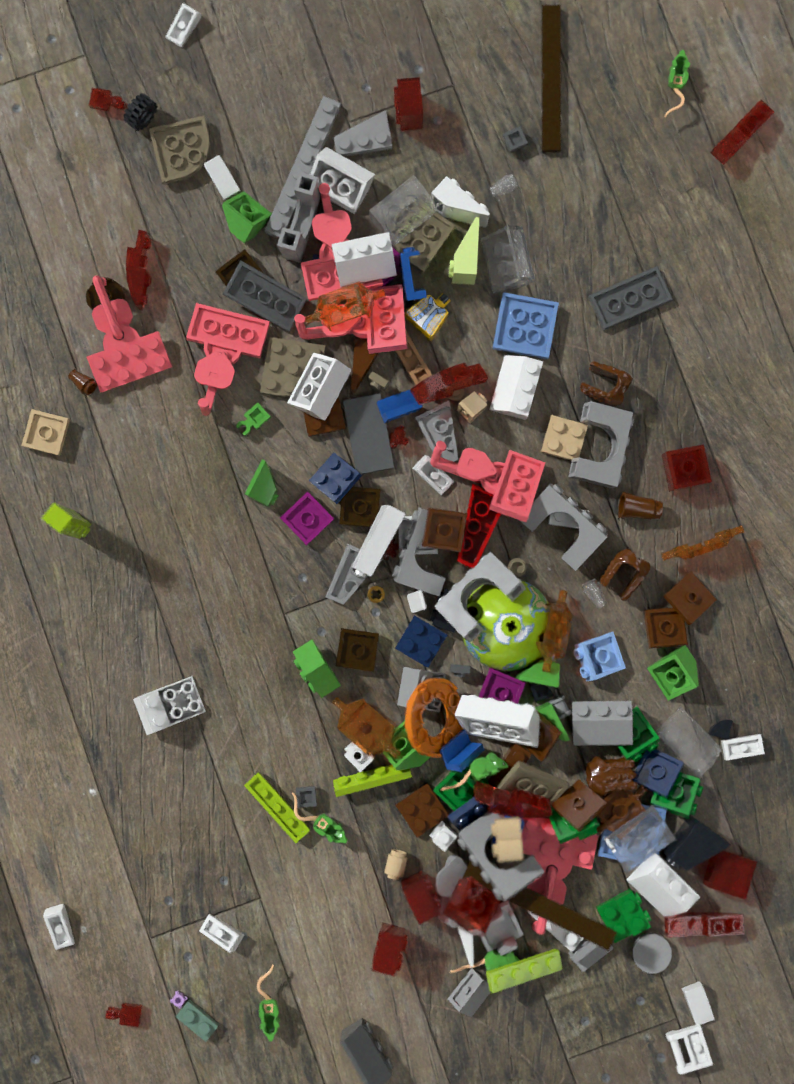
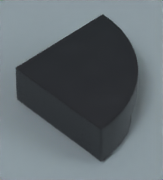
[529,683,554,702]
[708,720,733,739]

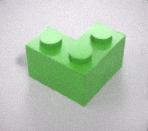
[293,640,341,698]

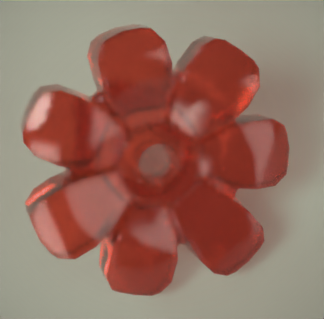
[389,425,409,449]
[383,538,399,560]

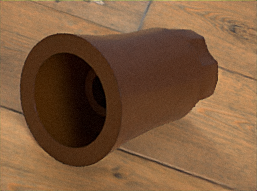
[618,492,663,520]

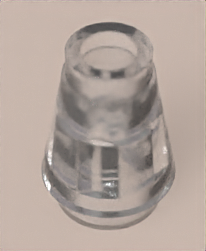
[489,173,518,198]
[582,579,607,609]

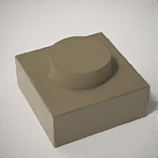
[368,371,389,391]

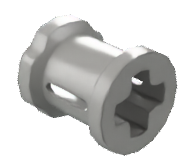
[548,695,572,719]

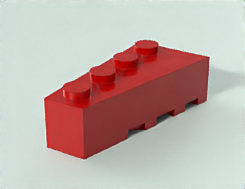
[457,483,502,569]

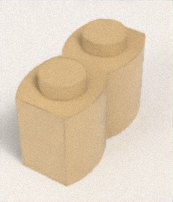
[491,817,523,862]

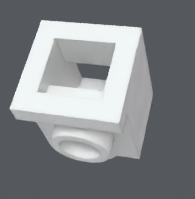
[344,741,374,772]
[429,821,457,852]

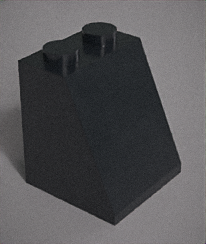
[663,816,731,871]

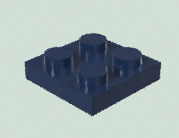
[309,452,362,504]
[395,615,447,668]
[632,749,684,798]
[448,793,492,831]

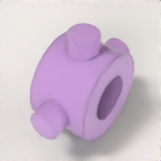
[170,991,187,1009]

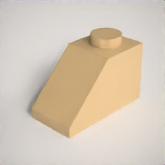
[457,391,487,423]

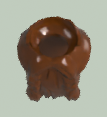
[580,361,633,406]
[600,548,651,601]
[585,757,637,796]

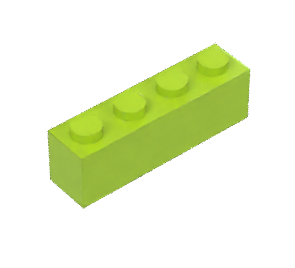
[41,503,92,539]

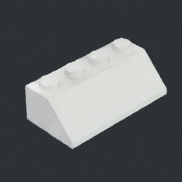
[455,695,540,747]

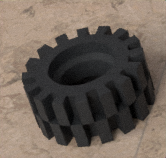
[123,93,158,131]

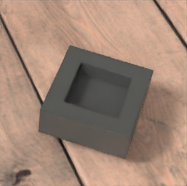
[502,127,528,153]
[450,664,470,677]
[296,786,317,808]

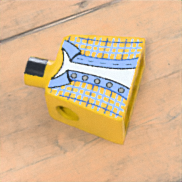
[405,293,450,341]

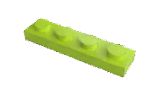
[333,765,412,797]
[244,772,311,843]
[486,949,563,993]

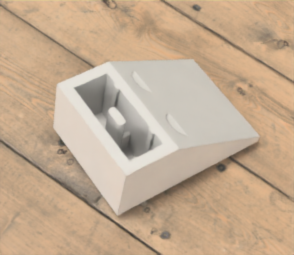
[430,176,490,227]
[133,676,206,735]

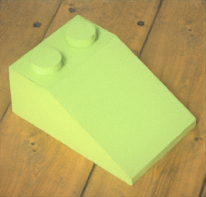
[449,217,480,285]

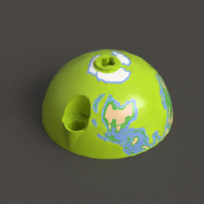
[461,579,554,672]

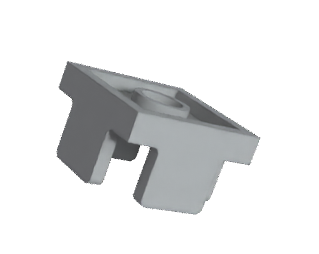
[472,901,524,956]

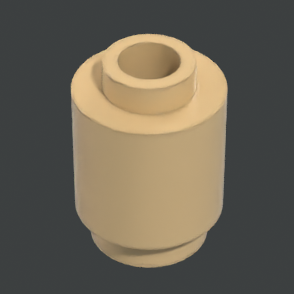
[384,849,407,880]

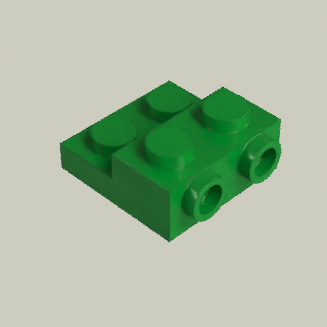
[616,707,660,762]
[433,764,490,811]
[650,772,703,819]
[545,806,599,844]
[596,889,652,943]

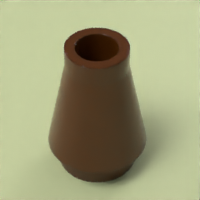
[68,369,97,395]

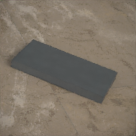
[222,261,307,332]
[588,266,673,331]
[343,393,394,474]

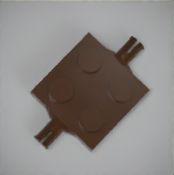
[596,785,648,839]

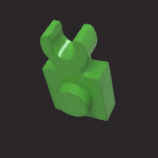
[236,403,271,436]

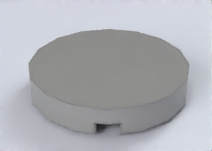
[632,933,672,973]

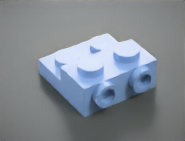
[574,632,626,681]

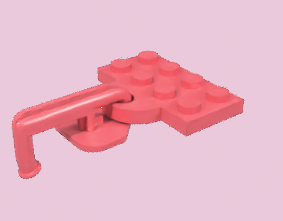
[301,183,383,301]
[86,276,173,393]
[294,284,407,354]
[186,303,270,416]
[430,441,545,522]
[521,813,598,935]

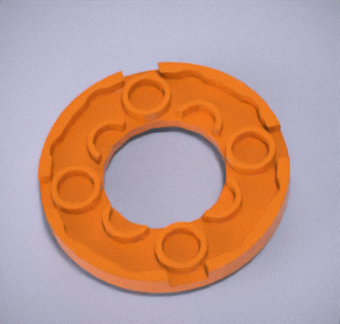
[404,678,462,758]

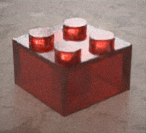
[393,77,423,131]
[661,444,712,492]
[703,849,757,900]
[401,871,442,925]
[443,877,501,936]
[371,922,408,977]

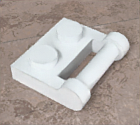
[666,1024,713,1074]

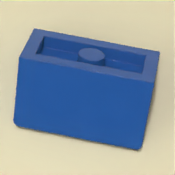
[376,390,423,423]
[440,729,485,772]

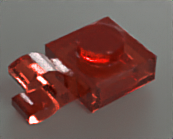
[89,88,125,111]
[105,1003,142,1027]

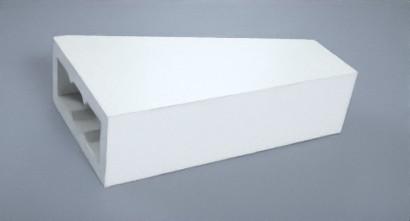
[351,505,405,578]

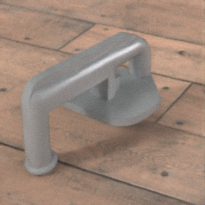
[436,855,473,928]

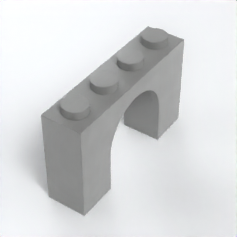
[277,172,321,263]
[568,401,634,488]
[521,483,608,571]
[392,507,446,596]
[434,552,526,643]
[457,806,544,903]

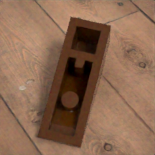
[351,337,379,393]
[487,743,532,801]

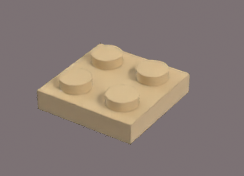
[21,409,70,456]
[541,415,588,461]

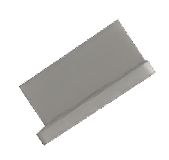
[568,940,613,972]
[448,968,490,1017]

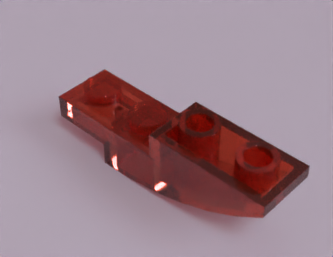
[710,100,775,165]
[126,230,152,311]
[410,363,488,405]
[473,781,552,818]
[664,912,744,938]

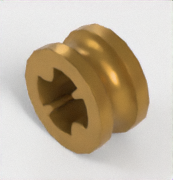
[367,586,385,603]

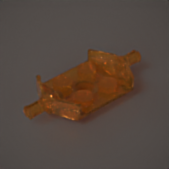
[305,282,386,332]
[661,525,744,561]
[536,590,573,673]
[332,697,401,759]

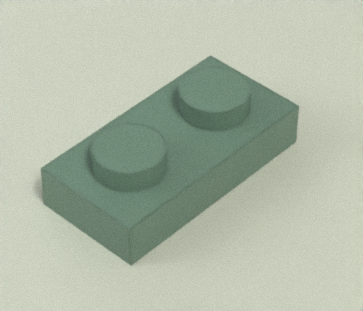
[176,999,219,1042]

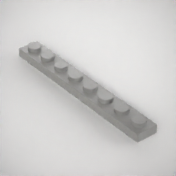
[265,96,341,239]

